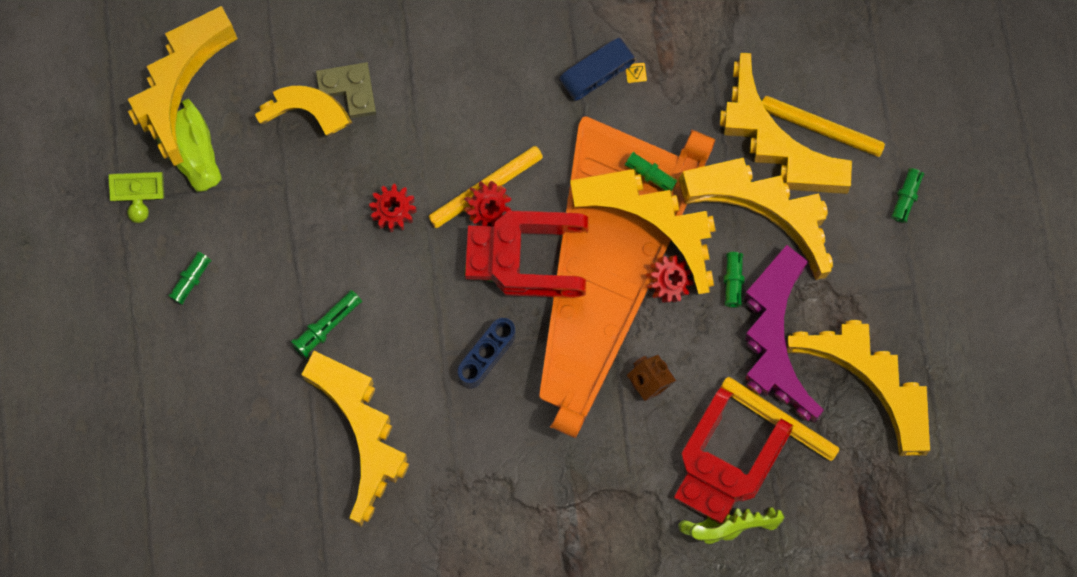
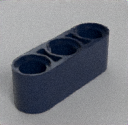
[559,38,636,101]
[458,318,516,389]

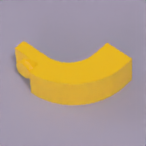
[255,86,352,136]

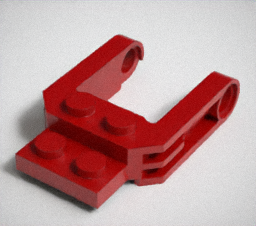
[465,211,589,298]
[674,387,794,525]

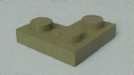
[316,62,376,119]

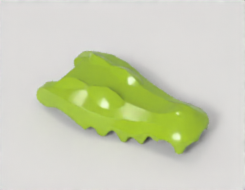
[156,98,222,193]
[678,507,784,544]

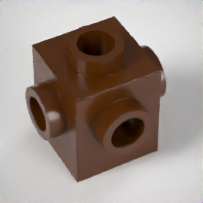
[627,355,676,401]

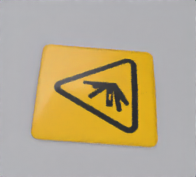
[626,63,647,83]

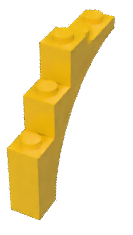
[128,6,238,166]
[720,53,852,194]
[678,158,833,280]
[570,169,716,294]
[786,320,930,456]
[302,351,409,527]

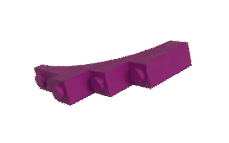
[744,245,824,423]

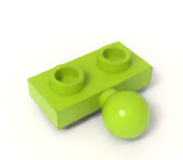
[109,172,164,223]

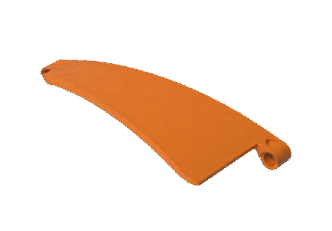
[539,117,716,438]

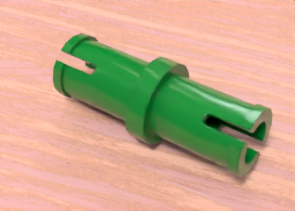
[624,151,678,191]
[891,168,925,223]
[168,251,212,305]
[723,252,745,308]

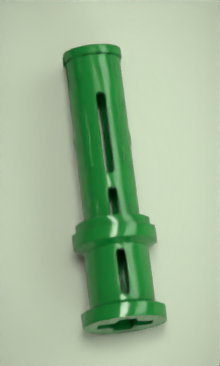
[290,290,362,359]

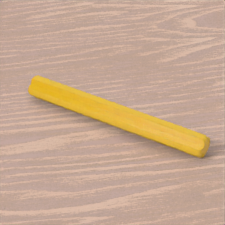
[762,96,885,157]
[429,146,543,228]
[721,377,839,461]

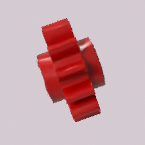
[464,180,512,226]
[369,184,417,232]
[646,255,693,303]

